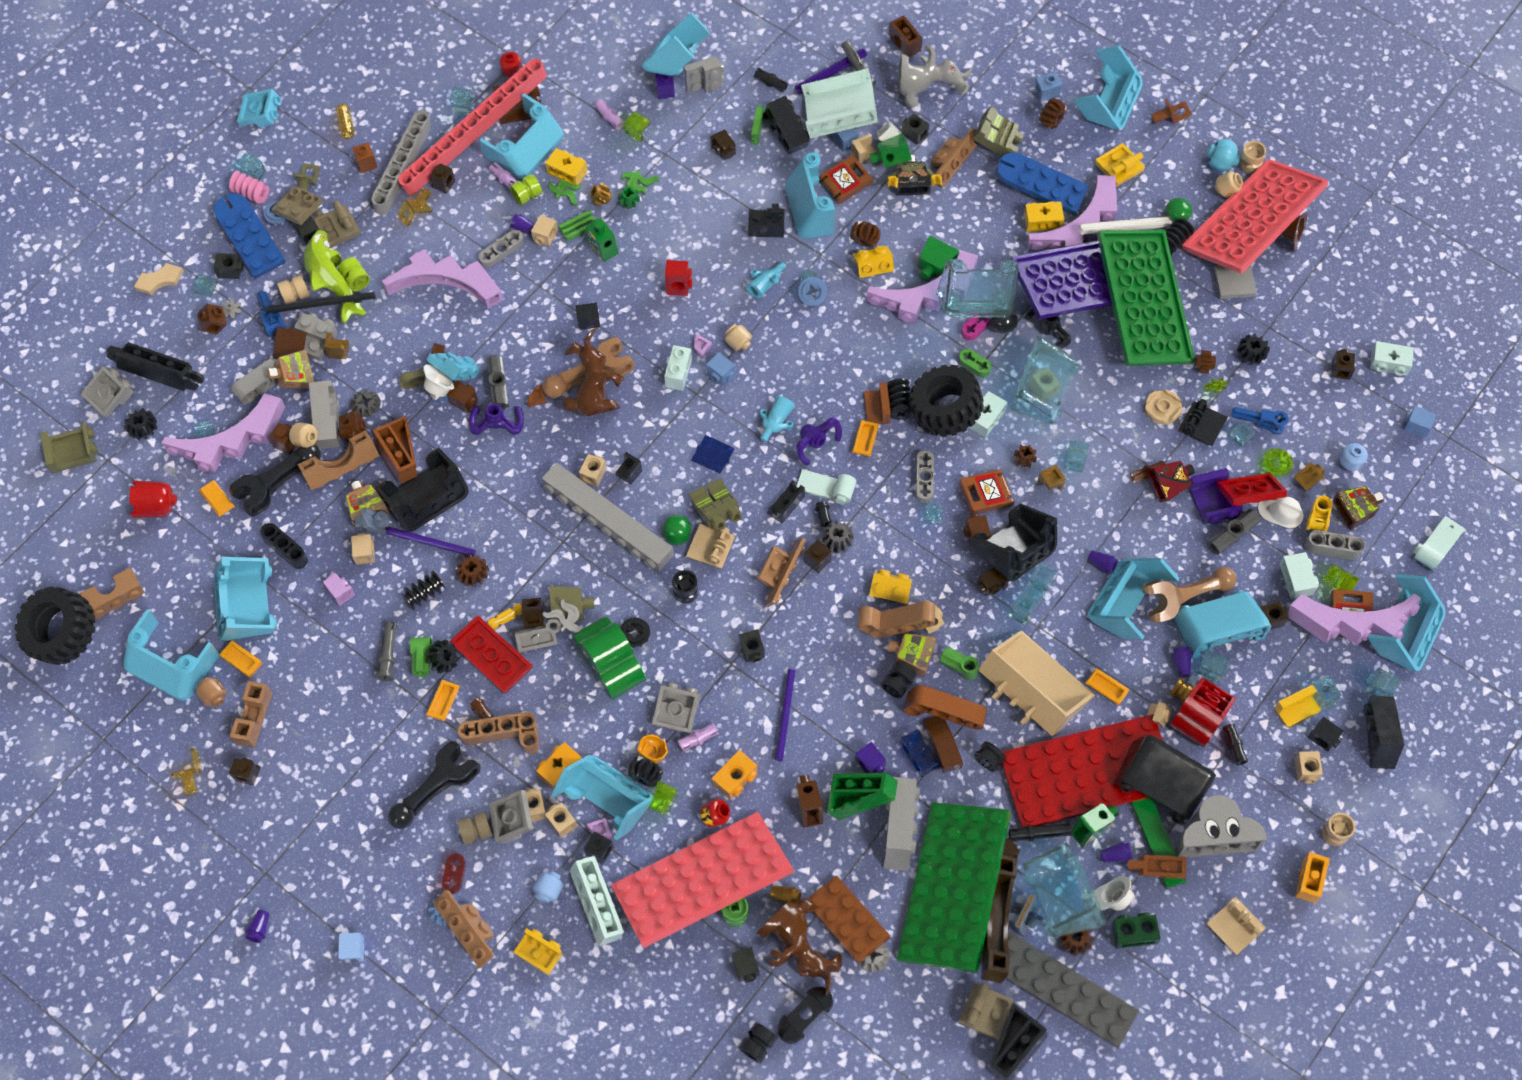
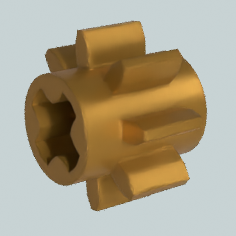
[590,183,612,207]

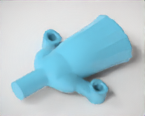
[746,262,786,299]
[760,396,795,442]

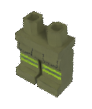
[973,106,1024,156]
[689,478,742,531]

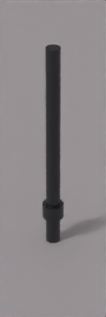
[266,292,376,314]

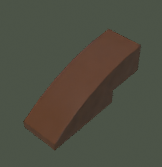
[923,716,963,773]

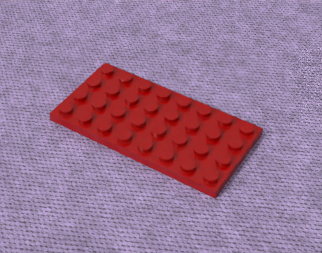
[1002,714,1163,828]

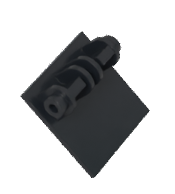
[1178,399,1228,446]

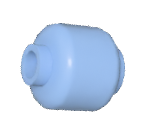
[1340,443,1368,471]
[533,871,564,904]

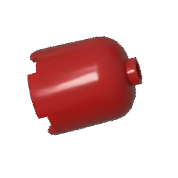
[129,480,177,518]

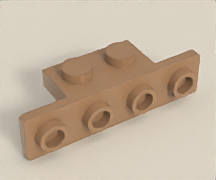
[930,128,979,187]
[756,537,806,607]
[433,890,495,968]

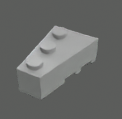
[309,380,340,449]

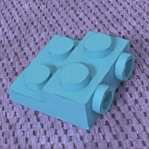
[237,89,281,128]
[426,352,479,381]

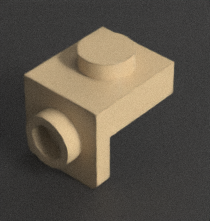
[1147,702,1171,728]

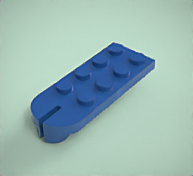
[996,152,1089,216]
[214,193,286,279]

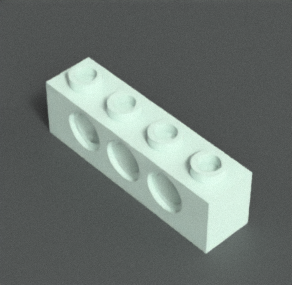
[569,856,624,946]

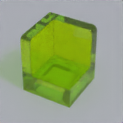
[624,111,650,142]
[1323,564,1360,591]
[649,781,678,816]

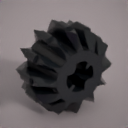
[1237,333,1270,366]
[124,408,157,441]
[425,640,460,673]
[628,756,663,787]

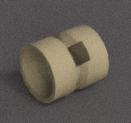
[457,811,493,846]

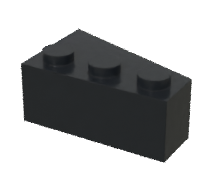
[764,95,810,155]
[1364,696,1405,769]
[990,1003,1048,1080]

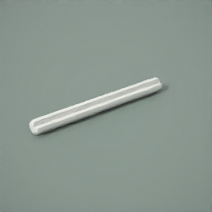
[1078,216,1174,235]

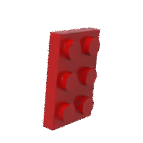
[1217,473,1287,506]

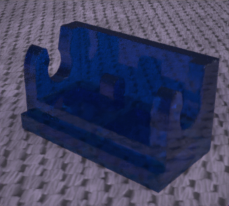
[900,730,940,777]

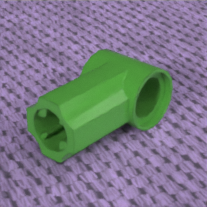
[410,637,432,677]
[939,647,979,680]

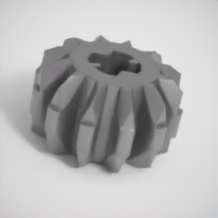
[822,520,854,554]

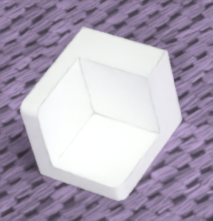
[877,121,902,141]

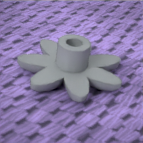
[222,299,242,319]

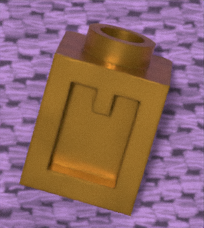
[1294,462,1325,491]

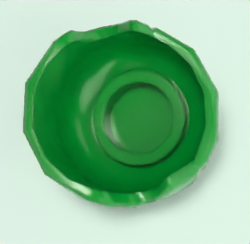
[1165,198,1192,221]
[662,515,691,545]

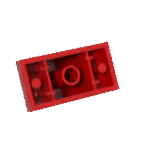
[1170,676,1237,748]

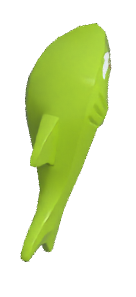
[303,230,366,324]

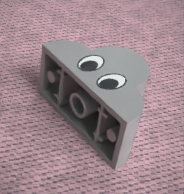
[1176,795,1267,857]

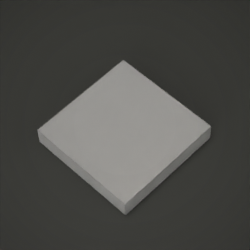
[1214,265,1257,299]

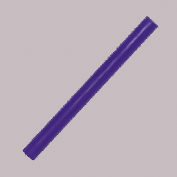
[387,527,476,557]
[775,669,796,762]

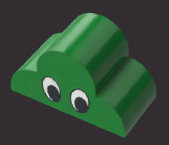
[572,616,646,700]

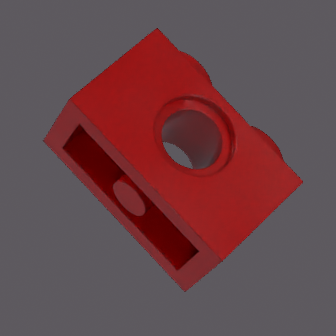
[665,260,693,296]

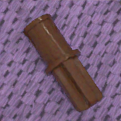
[1129,461,1165,483]

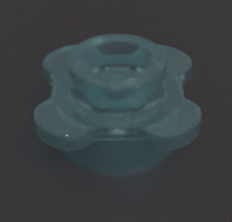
[923,504,944,524]

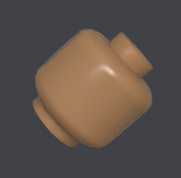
[196,677,227,707]

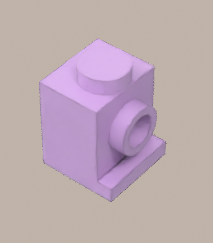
[323,573,355,606]

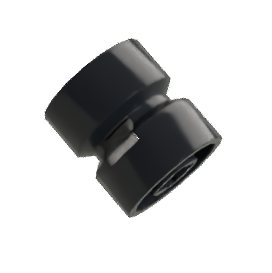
[672,570,698,604]
[880,661,917,699]
[738,1022,778,1064]

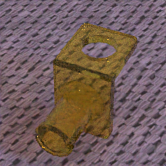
[398,188,432,226]
[171,748,203,796]

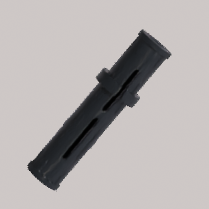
[1008,823,1072,842]

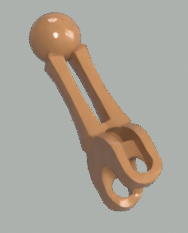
[542,337,635,399]
[1142,567,1237,623]

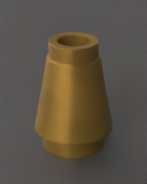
[770,885,802,904]

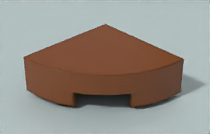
[528,384,547,407]

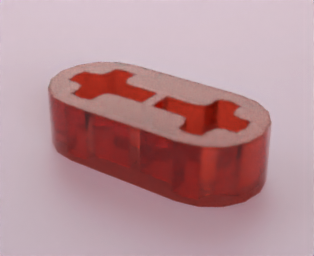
[442,854,466,894]

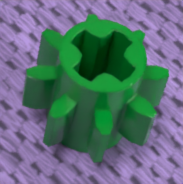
[618,186,640,209]

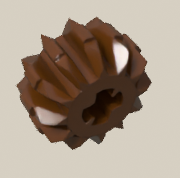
[1039,98,1067,129]
[850,221,881,247]
[456,554,489,587]
[1058,919,1094,956]

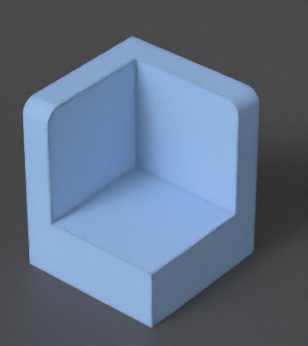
[339,933,364,962]

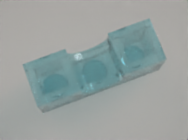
[1009,562,1057,626]

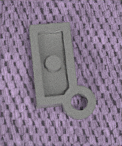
[515,618,561,653]

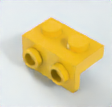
[853,246,894,278]
[869,569,913,604]
[513,928,563,976]

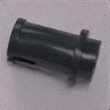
[815,501,832,527]

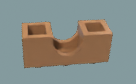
[79,567,145,619]
[230,681,273,748]

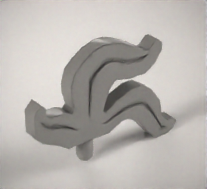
[542,599,583,632]

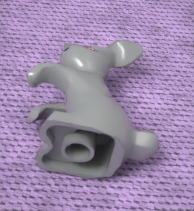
[898,45,974,108]

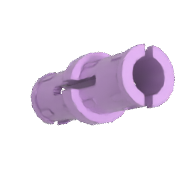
[594,99,624,130]
[489,162,517,189]
[677,723,719,752]

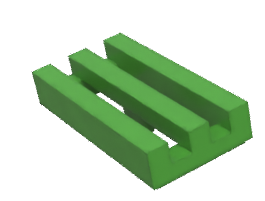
[751,106,764,145]
[559,210,595,241]

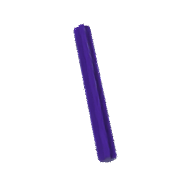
[794,48,867,94]

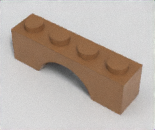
[298,430,379,490]

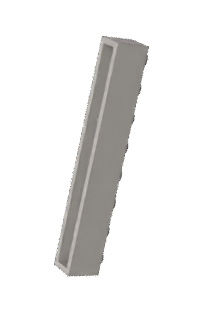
[542,463,674,572]

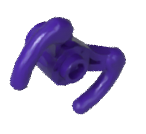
[469,404,524,435]
[796,417,842,465]

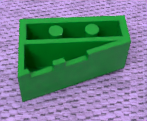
[827,773,898,820]

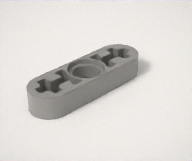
[479,230,524,268]
[916,450,934,503]

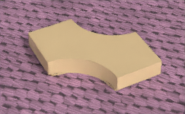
[134,263,184,295]

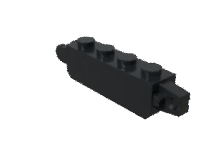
[107,342,205,391]

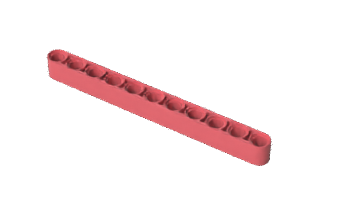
[398,59,547,195]

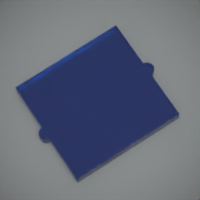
[691,435,735,474]

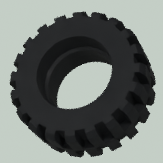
[909,365,984,437]
[14,586,96,665]

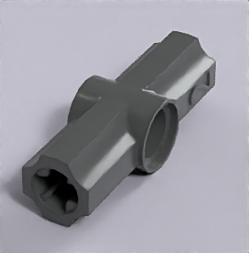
[487,355,509,410]
[1207,508,1261,555]

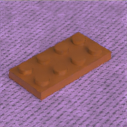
[808,875,891,964]

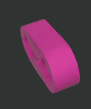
[961,310,990,341]

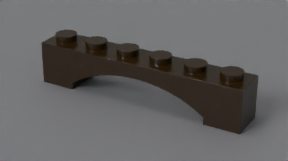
[981,855,1018,984]

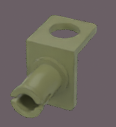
[293,163,320,191]

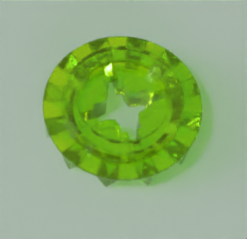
[1262,448,1293,477]

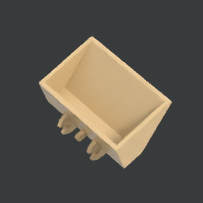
[979,630,1095,736]

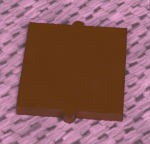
[273,327,307,360]

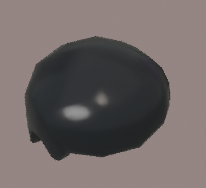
[990,314,1018,334]

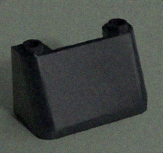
[375,447,469,532]
[971,503,1057,582]
[1114,735,1216,824]

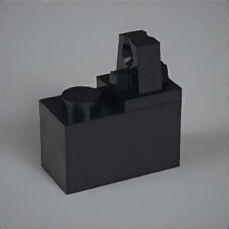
[748,204,785,238]

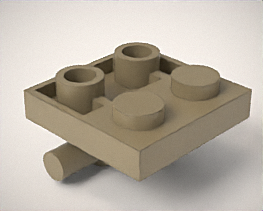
[272,185,323,226]
[314,201,361,248]
[958,983,1014,1041]

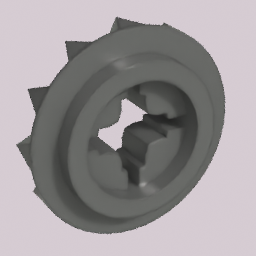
[351,389,381,417]

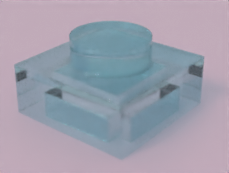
[193,275,218,297]
[1228,421,1256,447]

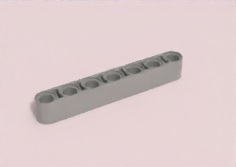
[371,110,432,215]

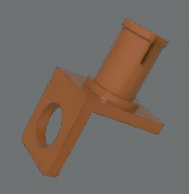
[1151,98,1192,124]

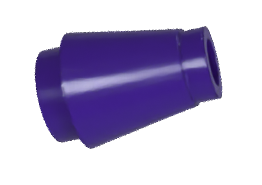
[510,214,535,234]
[1087,550,1118,574]
[1172,647,1192,677]
[1101,842,1133,863]
[245,910,270,943]

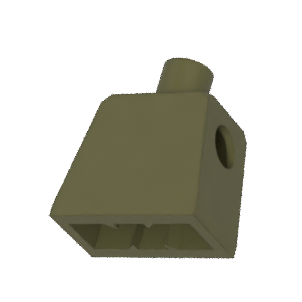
[549,586,595,628]

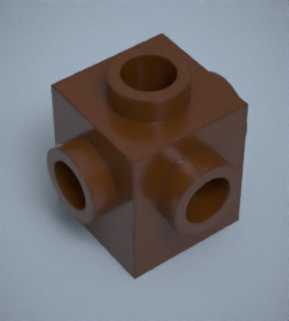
[197,303,227,335]
[338,411,367,443]

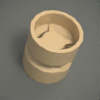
[1238,141,1266,174]
[277,274,310,304]
[1321,813,1356,847]

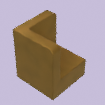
[324,332,350,360]
[1037,465,1066,491]

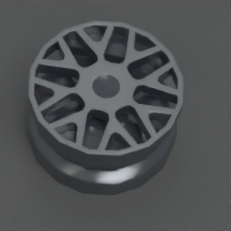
[974,741,1006,772]

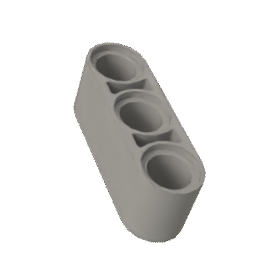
[231,359,278,404]
[1304,530,1365,560]

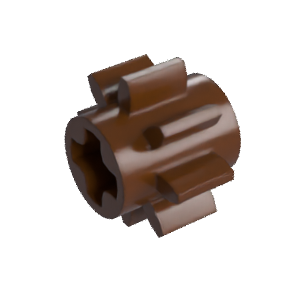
[1195,350,1216,374]
[1014,445,1037,468]

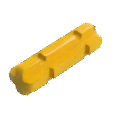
[487,603,522,630]

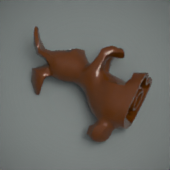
[563,327,624,417]
[756,898,842,996]

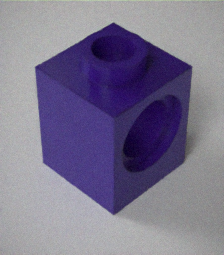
[655,73,675,99]
[855,742,886,773]

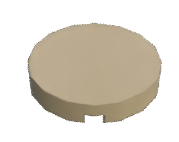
[1145,390,1182,425]

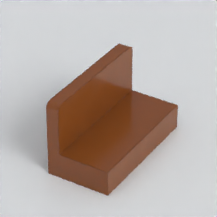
[864,382,891,425]

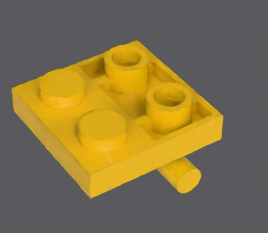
[1095,143,1145,187]

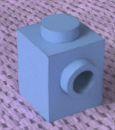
[1034,72,1063,101]
[706,352,736,386]
[1403,406,1437,438]

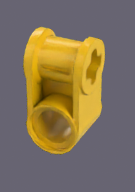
[1306,495,1332,532]

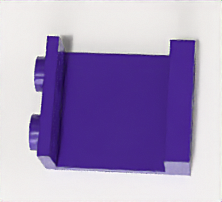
[1189,468,1243,525]

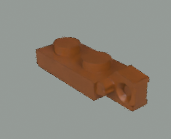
[1128,855,1187,879]

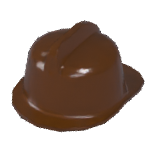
[1282,212,1307,252]

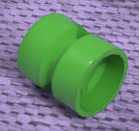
[722,898,749,927]

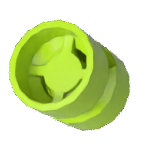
[509,174,543,206]
[337,257,370,292]

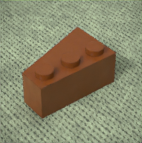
[373,416,417,484]

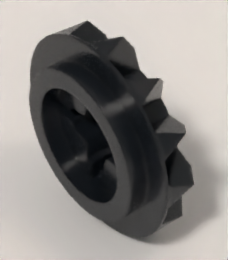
[620,618,651,648]

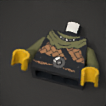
[887,155,942,196]

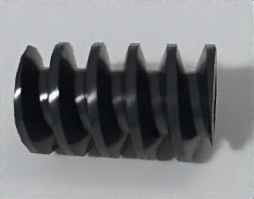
[1165,218,1194,256]
[887,378,912,420]
[402,570,446,611]

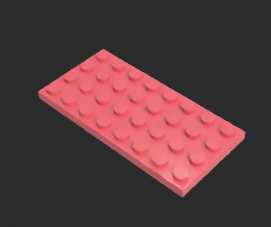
[1182,159,1328,274]
[610,812,794,948]

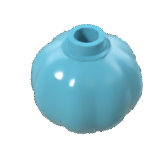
[1206,139,1240,172]

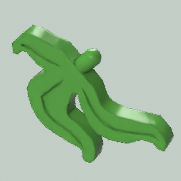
[622,170,659,195]
[548,180,581,205]

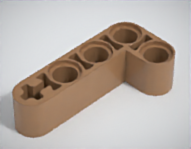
[857,602,936,638]
[457,712,540,754]

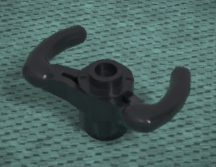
[1025,308,1071,352]

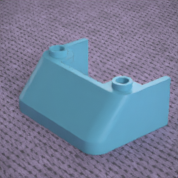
[641,12,710,76]
[1074,45,1142,130]
[480,93,563,179]
[1087,558,1180,639]
[1367,574,1445,671]
[123,609,219,701]
[551,755,653,840]

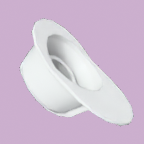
[423,364,454,400]
[1258,497,1303,528]
[1087,876,1135,911]

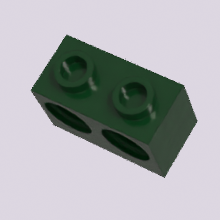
[1111,912,1161,949]

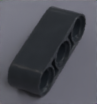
[260,523,308,569]

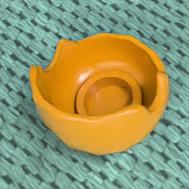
[637,734,668,764]

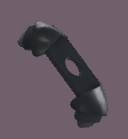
[777,987,833,1044]

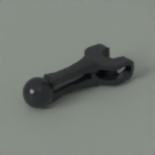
[229,444,321,516]
[388,741,481,829]

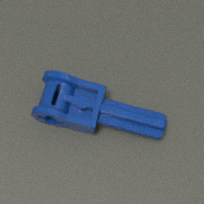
[257,291,286,337]
[1231,407,1289,434]

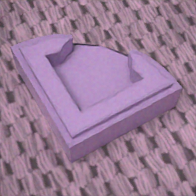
[694,334,712,358]
[586,817,612,839]

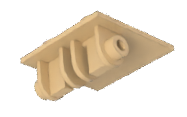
[686,524,735,569]
[1206,897,1266,956]

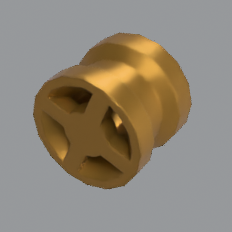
[1170,678,1194,703]

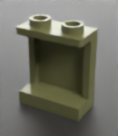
[40,422,98,474]

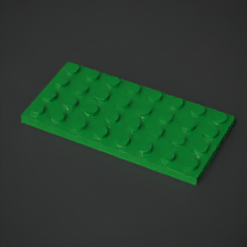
[1097,230,1195,366]
[897,802,1011,973]

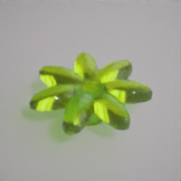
[1205,378,1229,393]

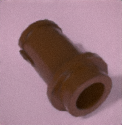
[470,697,494,719]

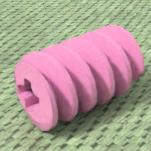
[229,171,269,204]

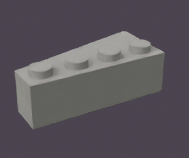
[884,777,920,871]

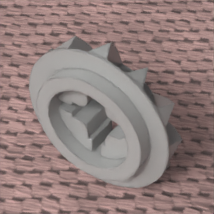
[859,944,890,972]

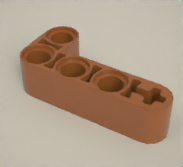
[904,685,987,730]

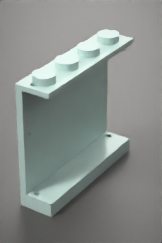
[801,69,878,139]

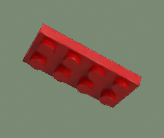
[449,616,533,695]

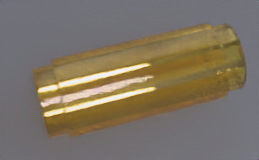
[336,104,355,139]

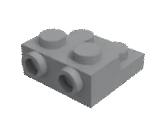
[684,55,725,93]
[294,312,338,361]
[80,366,134,418]
[652,682,701,733]
[489,790,533,844]

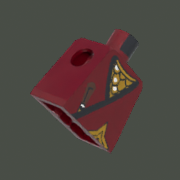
[1146,461,1195,502]

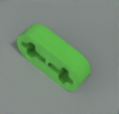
[959,349,991,377]

